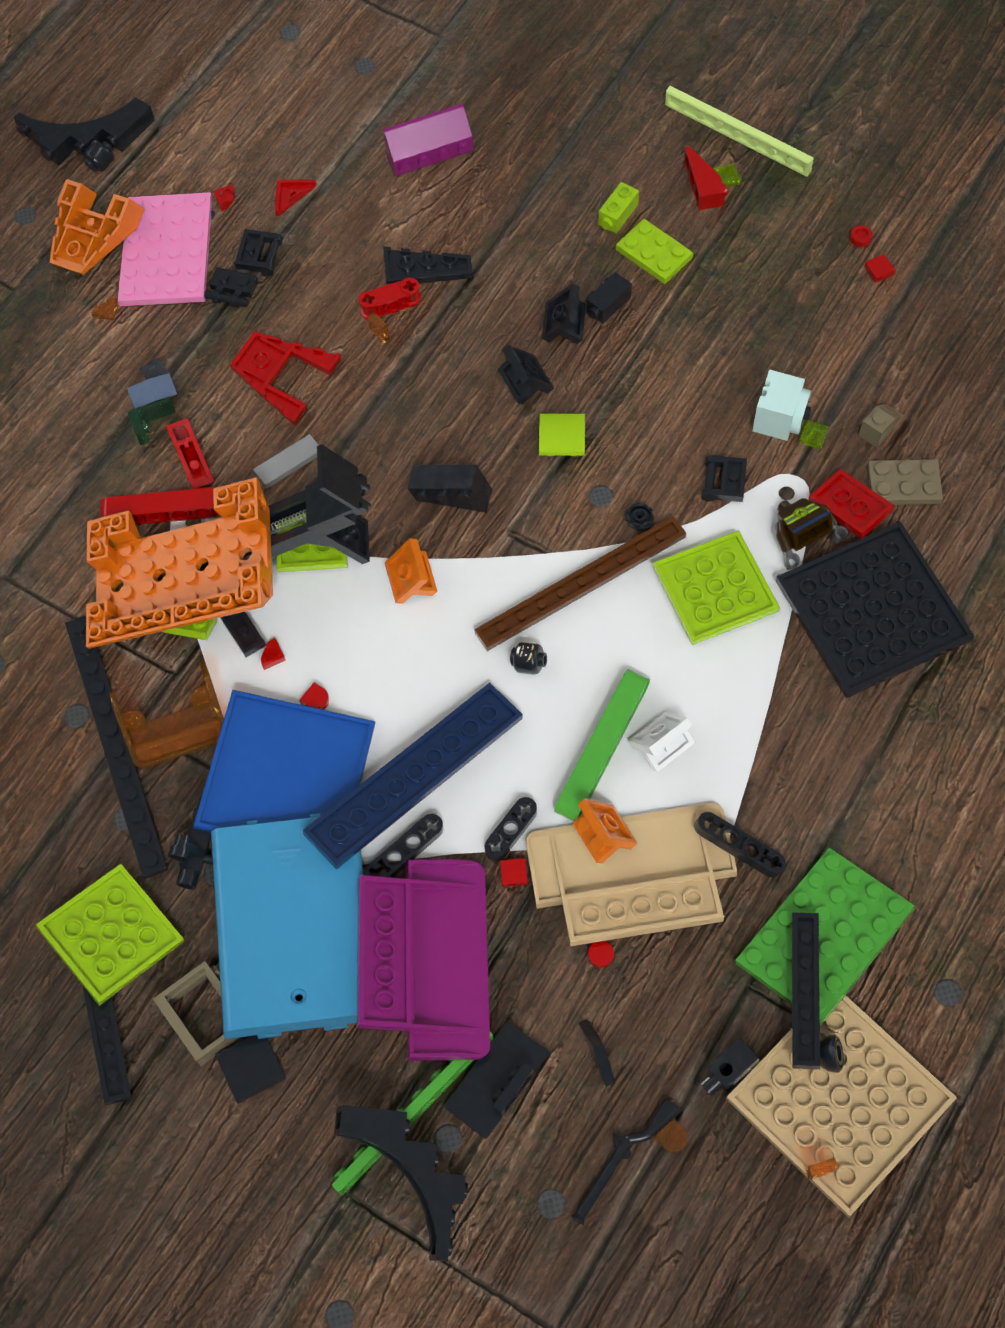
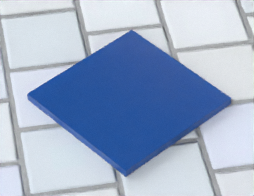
[194,689,376,832]

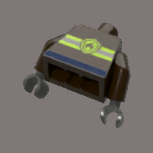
[775,498,848,570]

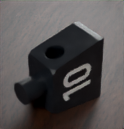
[701,1038,759,1096]

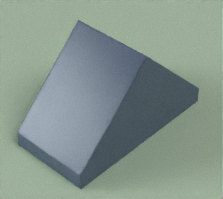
[127,373,177,410]

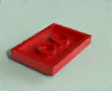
[809,469,894,539]

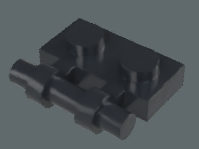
[204,267,258,308]

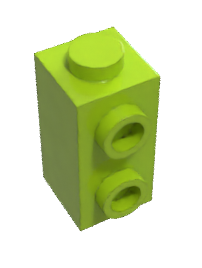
[598,182,639,234]

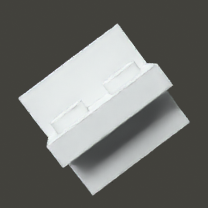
[628,711,695,772]

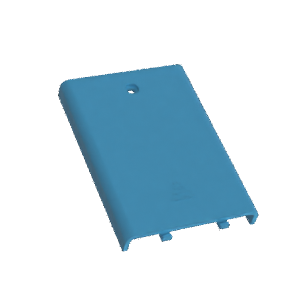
[211,813,364,1039]

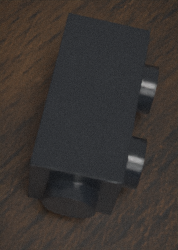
[586,272,632,324]

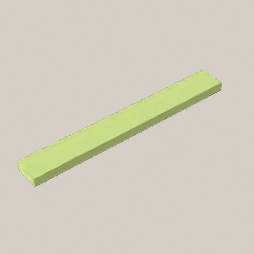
[665,86,814,177]

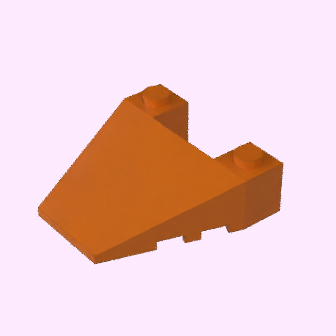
[49,179,145,275]

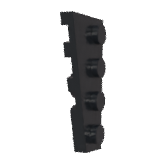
[383,246,473,285]

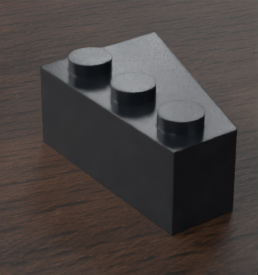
[407,465,493,513]

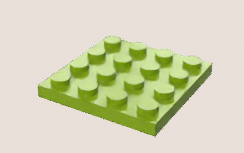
[653,530,780,645]
[36,864,184,1006]

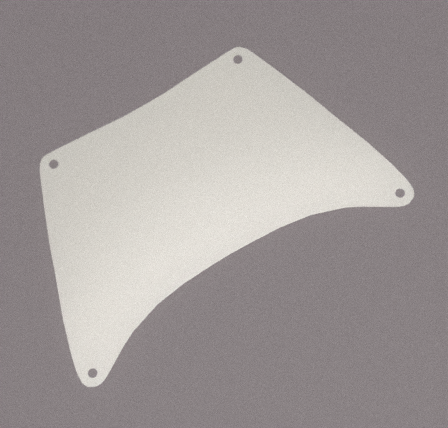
[170,474,810,865]

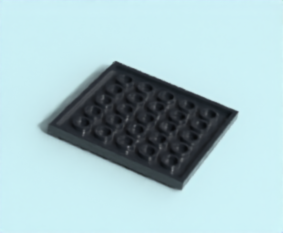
[775,521,975,698]

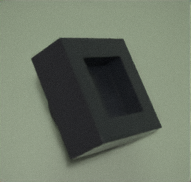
[140,358,168,379]

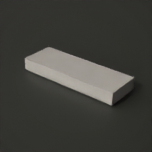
[253,434,318,489]

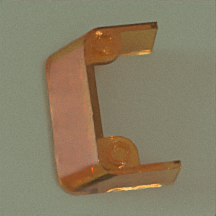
[109,661,224,768]

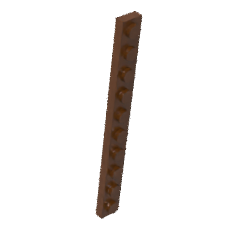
[474,516,686,652]

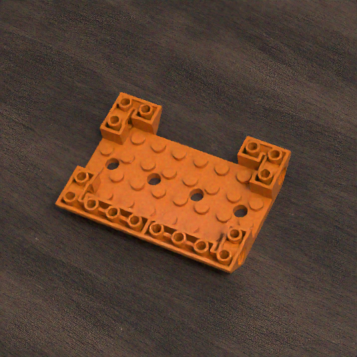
[86,477,273,649]

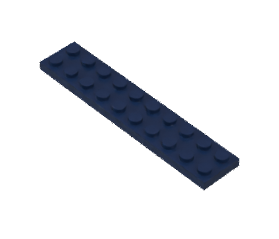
[303,683,523,870]

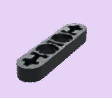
[694,812,786,877]
[364,814,444,878]

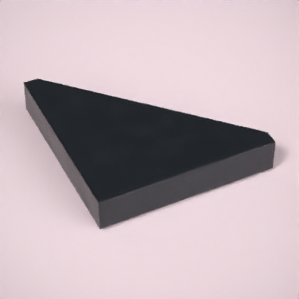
[579,1019,615,1087]

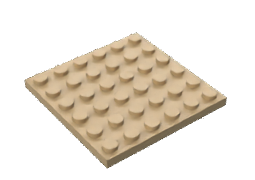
[726,995,957,1218]

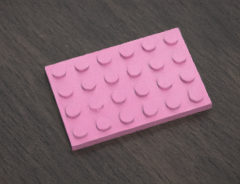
[118,192,213,306]

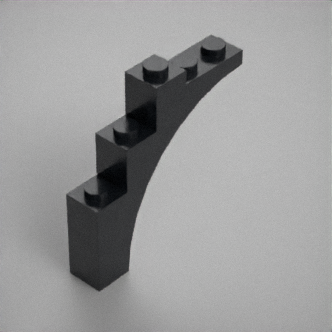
[14,97,155,165]
[334,1105,468,1261]

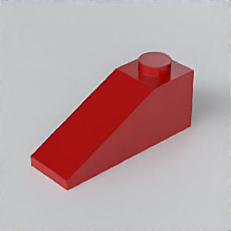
[684,146,728,210]
[166,418,214,489]

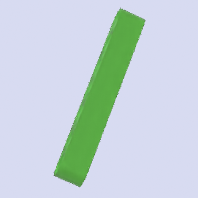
[554,669,650,821]

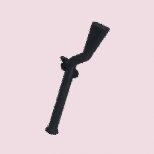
[570,1099,682,1226]

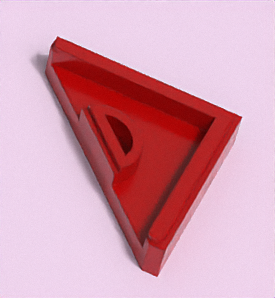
[275,180,317,216]

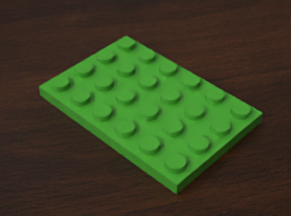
[735,848,915,1026]

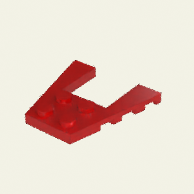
[230,332,341,425]

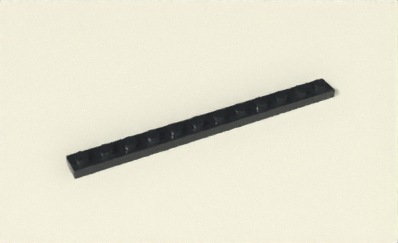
[65,616,169,879]

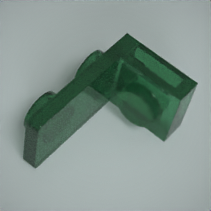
[127,398,175,446]

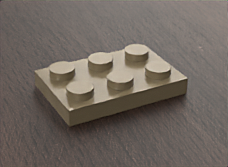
[867,459,943,505]

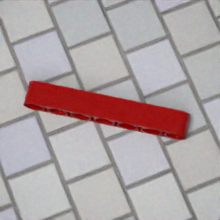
[100,486,221,525]

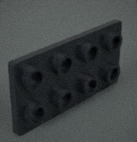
[444,1022,549,1139]

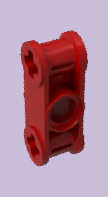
[359,278,421,320]

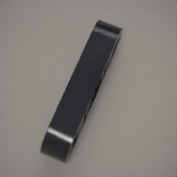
[484,797,537,861]

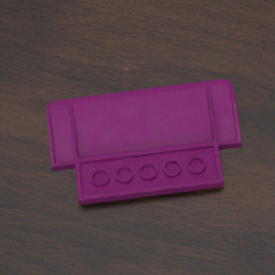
[357,859,490,1061]

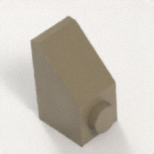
[859,404,904,448]

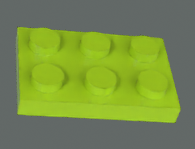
[616,219,693,284]

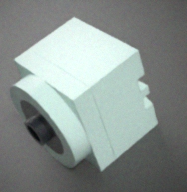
[752,370,812,441]

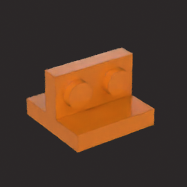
[385,538,438,604]
[572,798,637,864]

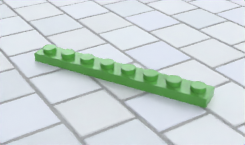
[332,1032,494,1196]

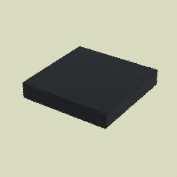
[215,1035,286,1104]

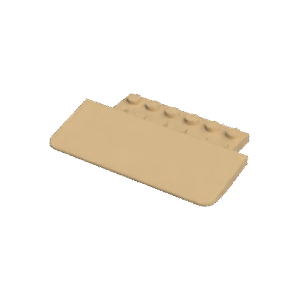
[526,803,737,946]

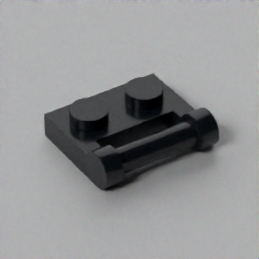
[234,229,283,276]
[701,455,747,502]

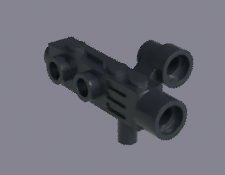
[168,797,213,890]

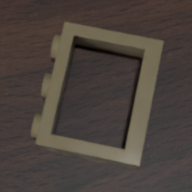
[153,961,240,1066]

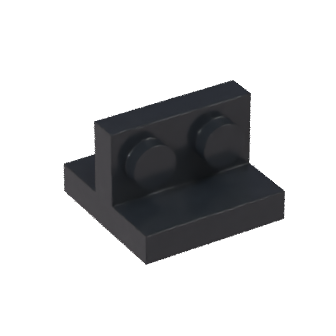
[542,284,586,344]
[498,345,554,405]

